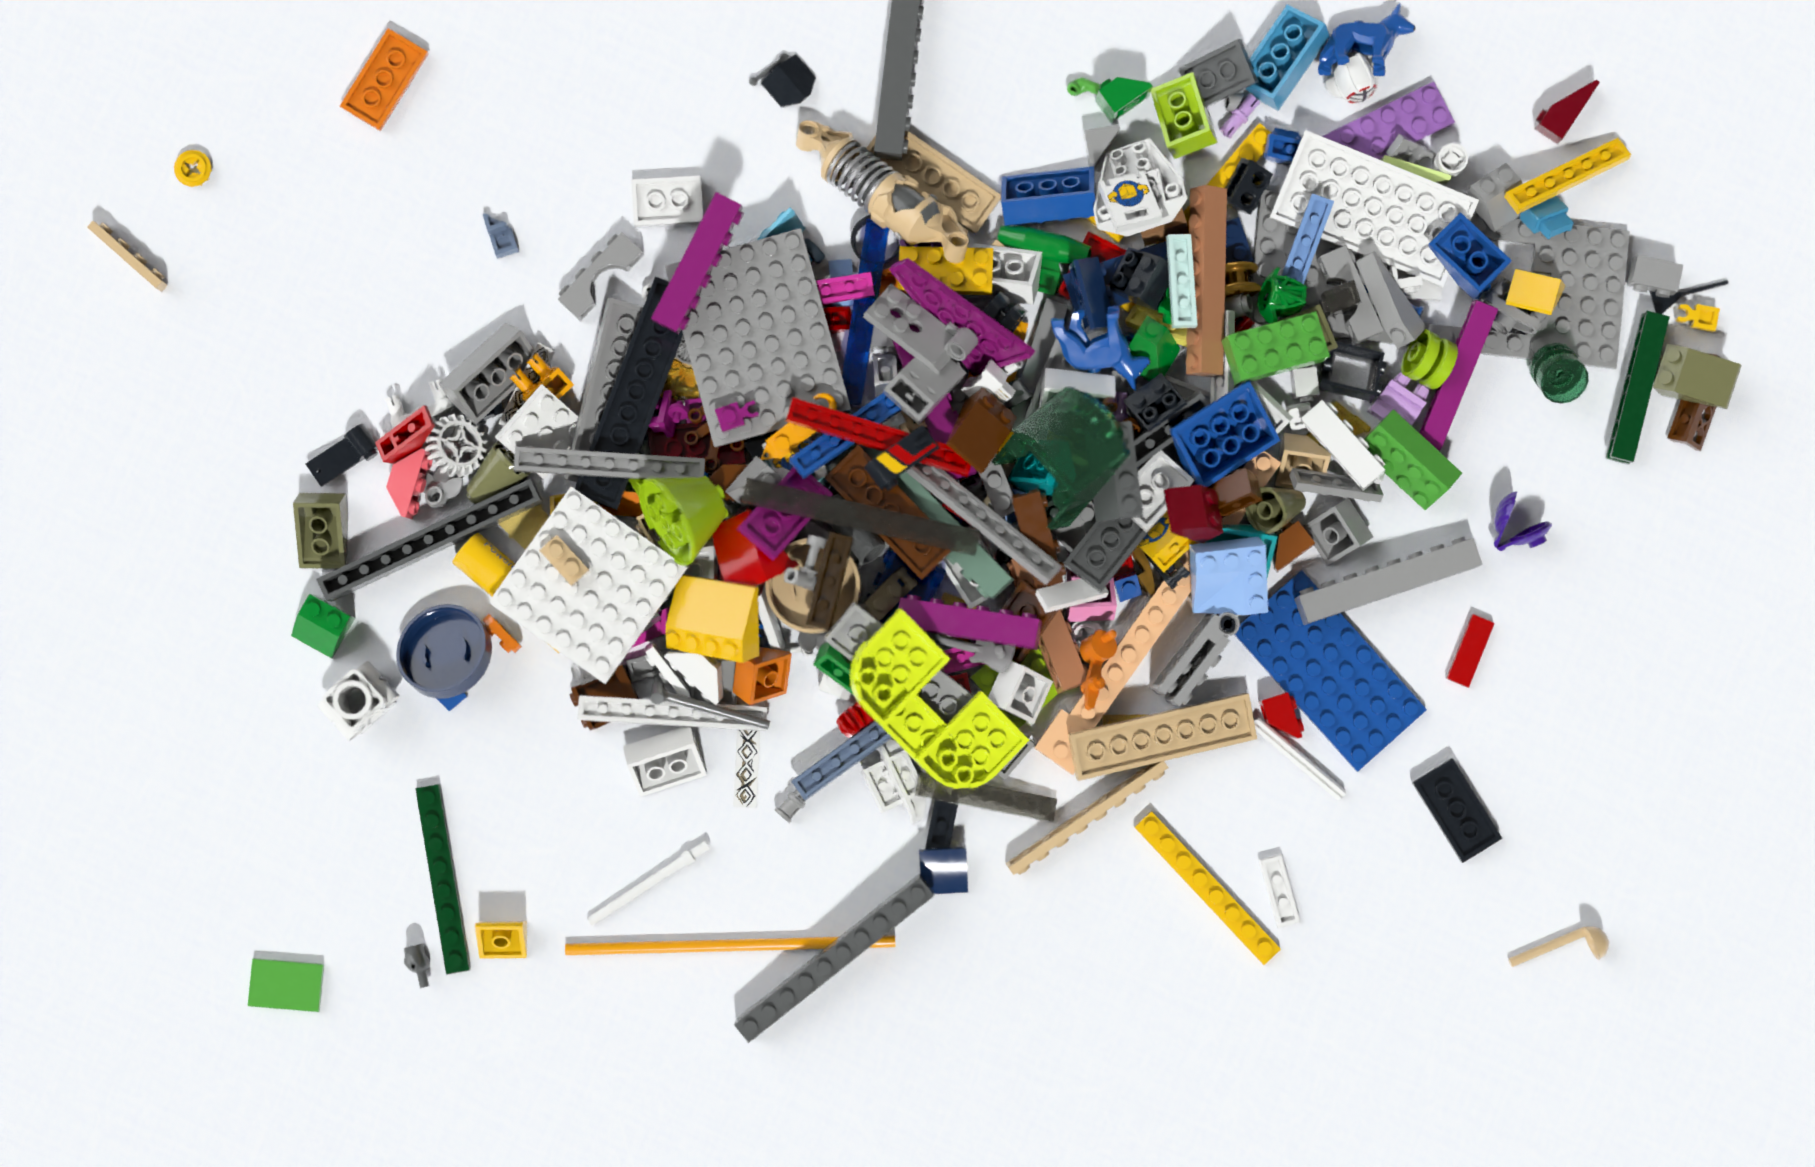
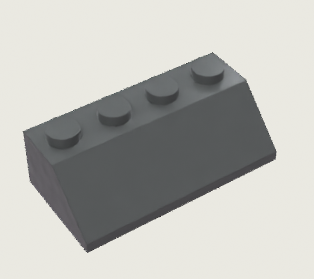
[1084,421,1143,523]

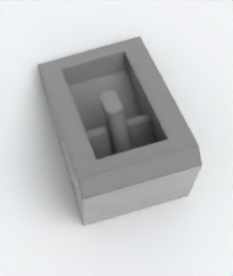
[1083,125,1121,167]

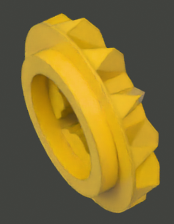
[174,150,212,187]

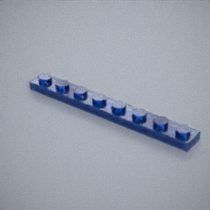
[842,218,890,406]

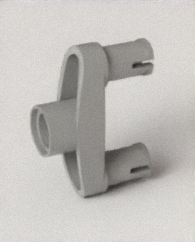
[1482,277,1547,335]

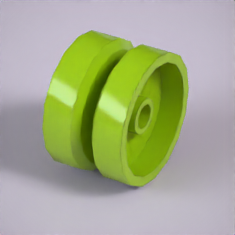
[1401,329,1458,390]

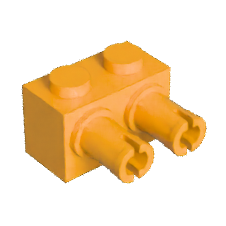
[509,352,574,403]

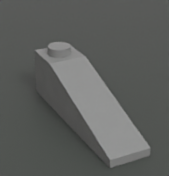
[1356,251,1427,349]

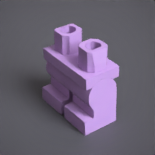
[1367,372,1429,426]

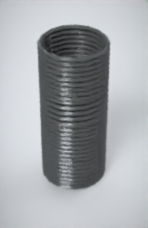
[820,494,885,564]

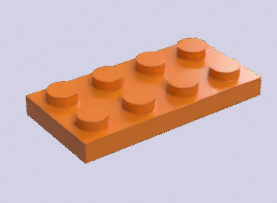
[340,28,429,132]

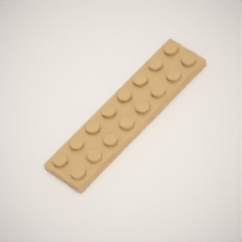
[1068,693,1257,781]

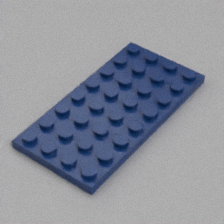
[1234,570,1427,772]

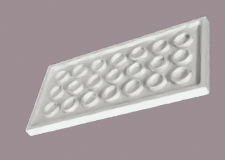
[1269,130,1479,287]

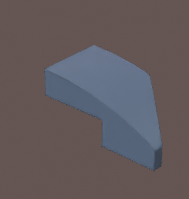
[482,213,519,259]

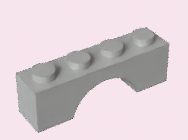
[558,232,644,322]
[1317,245,1384,345]

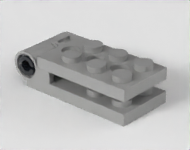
[1150,612,1240,706]

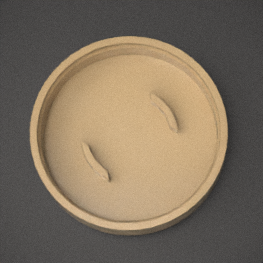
[765,538,862,634]

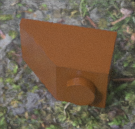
[1274,521,1315,573]

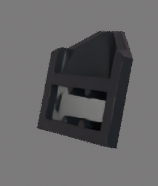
[761,54,816,108]

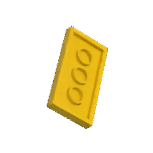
[898,246,994,295]

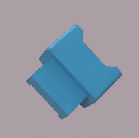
[1519,195,1574,240]

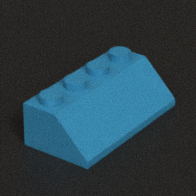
[1245,4,1330,111]

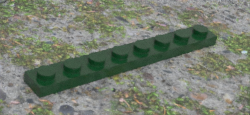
[415,784,471,975]

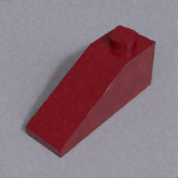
[1535,80,1600,144]

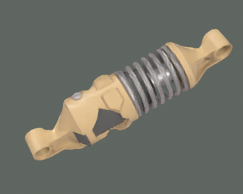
[796,120,969,263]

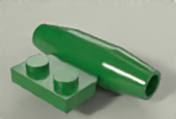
[997,225,1092,296]

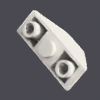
[664,649,723,705]

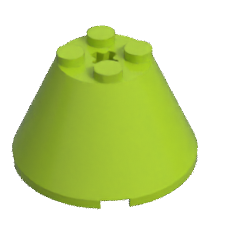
[638,476,729,566]

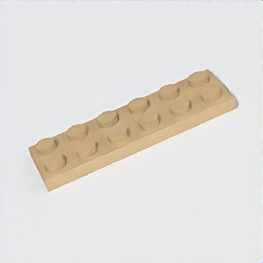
[863,131,1001,235]

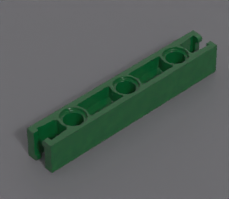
[1605,311,1670,465]

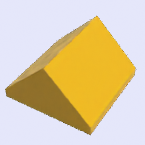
[1506,269,1565,315]
[475,921,527,959]

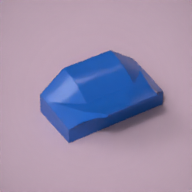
[1264,127,1302,165]

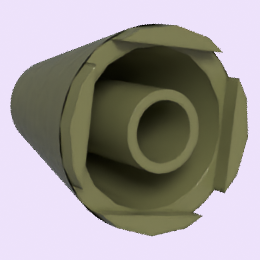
[466,441,531,504]
[1246,487,1306,534]

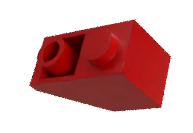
[1258,692,1304,739]

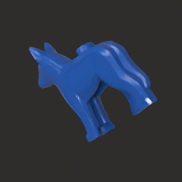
[1318,3,1416,76]
[1051,306,1151,391]

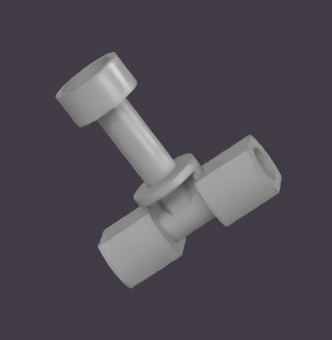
[784,535,827,591]

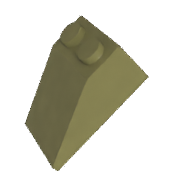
[1653,344,1742,409]
[293,493,348,569]

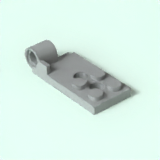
[863,284,978,374]

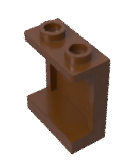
[569,664,639,731]

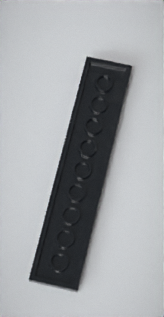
[574,276,684,510]

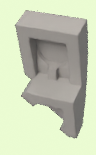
[1386,134,1436,165]

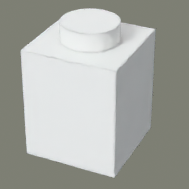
[1290,367,1319,403]

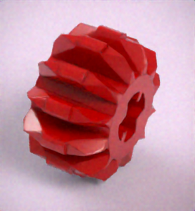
[836,702,874,738]

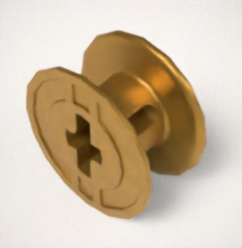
[1225,261,1261,297]

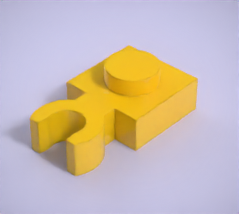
[1675,304,1720,332]

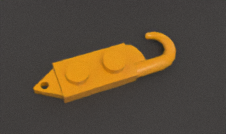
[761,393,837,460]

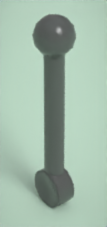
[749,53,789,86]

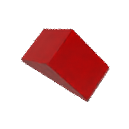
[823,306,855,335]

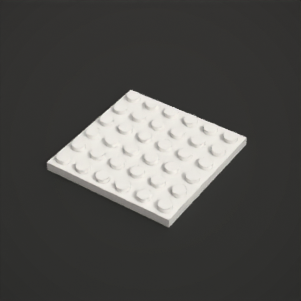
[488,487,688,684]

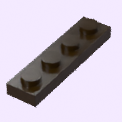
[806,532,854,631]

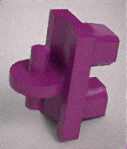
[649,390,688,438]

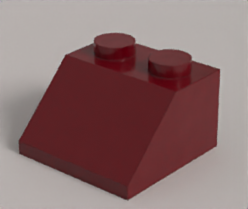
[1164,485,1224,543]

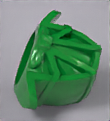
[1257,266,1307,323]

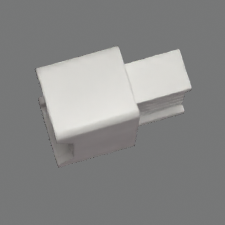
[961,359,1016,404]

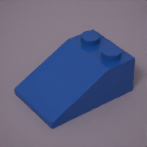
[1428,212,1512,300]

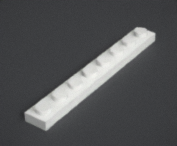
[577,696,768,731]

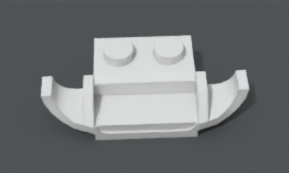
[861,739,926,825]

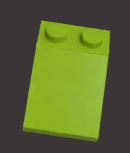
[1151,72,1218,159]

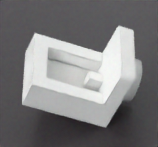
[1388,266,1423,295]

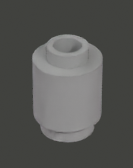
[1224,293,1254,319]

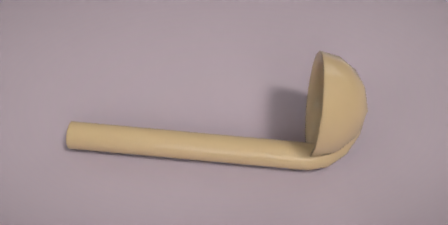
[1508,926,1609,967]

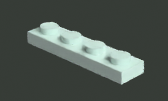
[1166,234,1197,328]

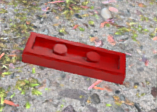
[1446,614,1495,688]

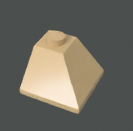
[1275,433,1331,489]

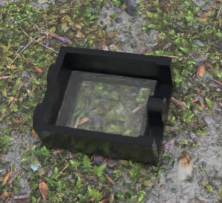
[1318,341,1387,403]

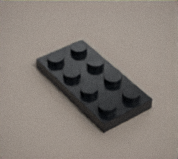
[1411,758,1503,863]

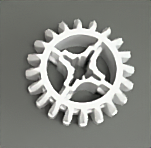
[425,414,488,477]

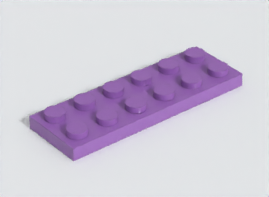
[1322,81,1455,160]

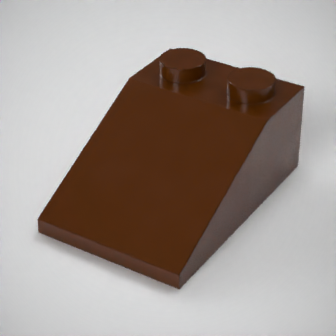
[946,387,1017,474]

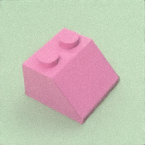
[1065,567,1117,622]

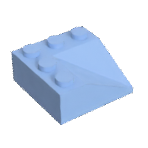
[1189,537,1268,615]

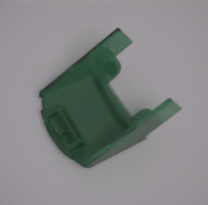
[991,386,1130,530]

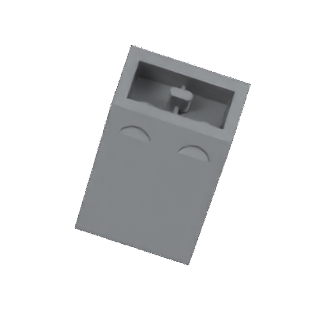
[884,357,966,425]

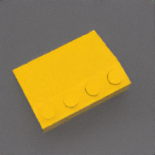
[665,574,759,663]

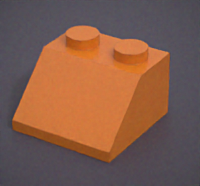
[733,647,792,705]

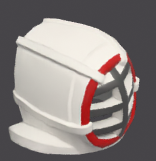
[1325,53,1380,103]

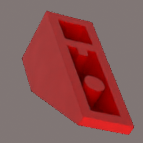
[375,405,435,464]

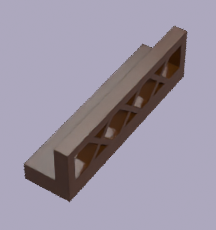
[1667,353,1721,451]

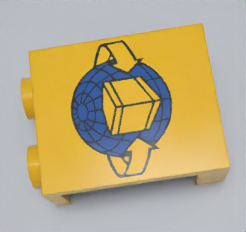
[1137,512,1196,572]

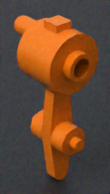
[1080,629,1117,710]

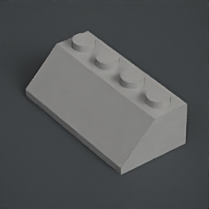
[439,323,534,424]

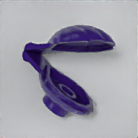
[1494,491,1552,551]

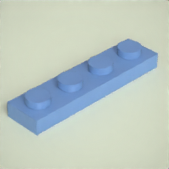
[1281,193,1334,284]

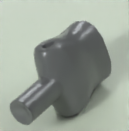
[404,943,430,989]

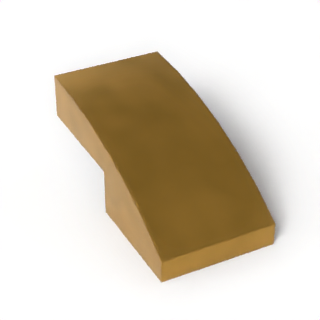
[1131,547,1155,597]

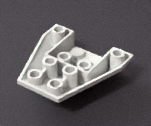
[1093,138,1188,237]

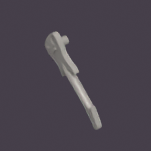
[925,632,1016,672]

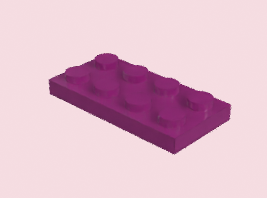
[737,467,833,561]

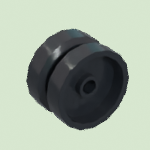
[982,291,1027,333]

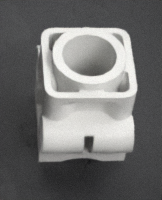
[317,661,400,741]

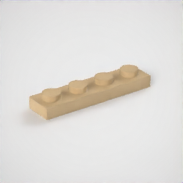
[87,221,168,292]

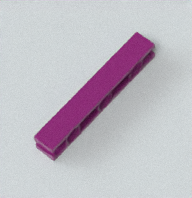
[1419,300,1498,451]

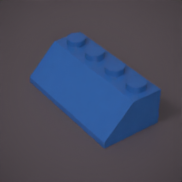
[1001,166,1096,226]

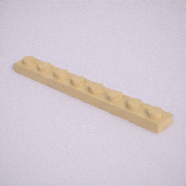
[1005,761,1169,875]

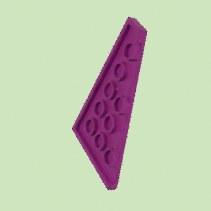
[889,258,1035,376]

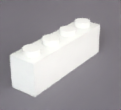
[1301,400,1385,491]

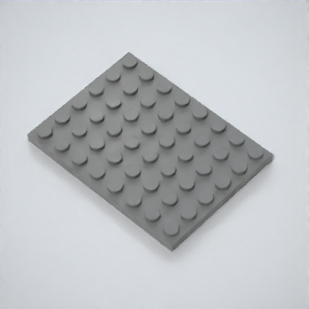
[665,228,851,448]

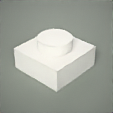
[1286,401,1311,431]

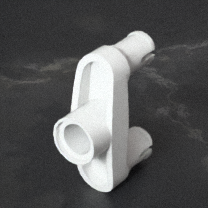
[385,378,455,428]

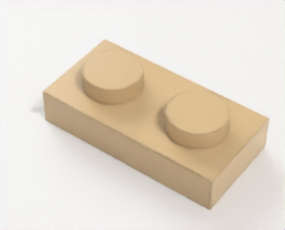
[539,535,589,586]

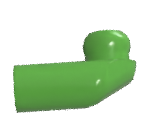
[1067,77,1100,96]

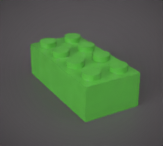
[1221,312,1330,386]
[1364,409,1462,511]

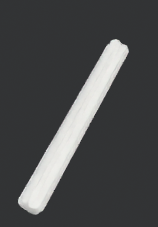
[1254,717,1346,800]

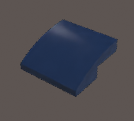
[919,847,968,894]

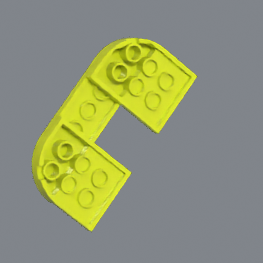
[850,608,1029,789]

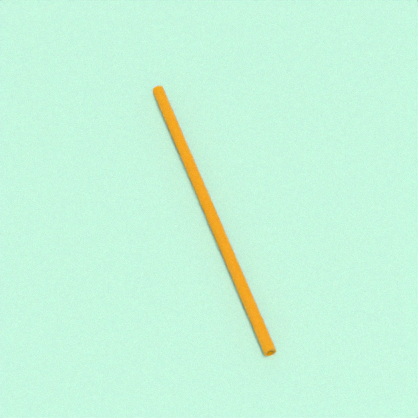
[565,935,895,955]

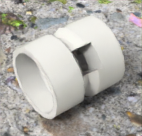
[1432,143,1468,179]

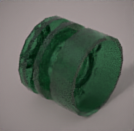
[1529,343,1589,404]

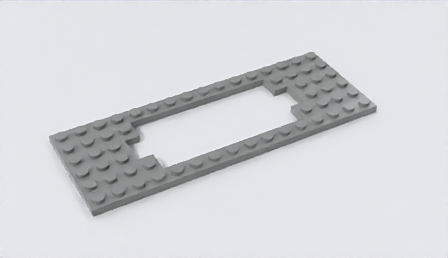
[1247,190,1630,369]

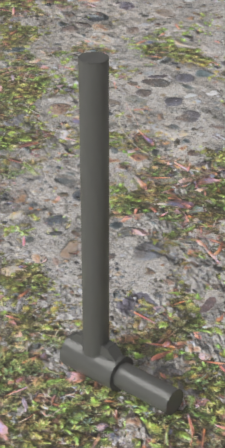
[650,674,770,730]

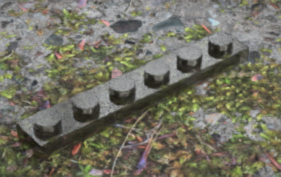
[915,772,1057,823]

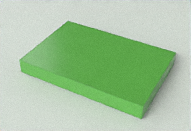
[248,958,324,1012]

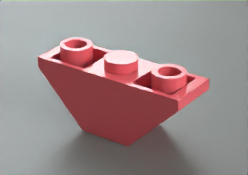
[386,449,433,520]

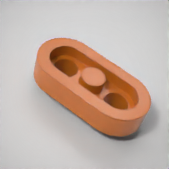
[483,614,522,653]

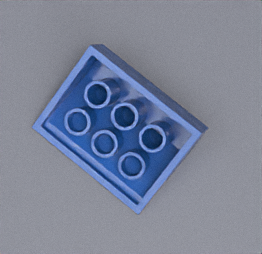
[1169,380,1281,487]

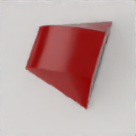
[712,509,799,586]

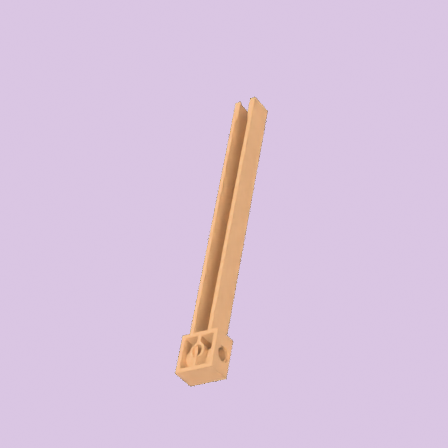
[1034,451,1281,775]

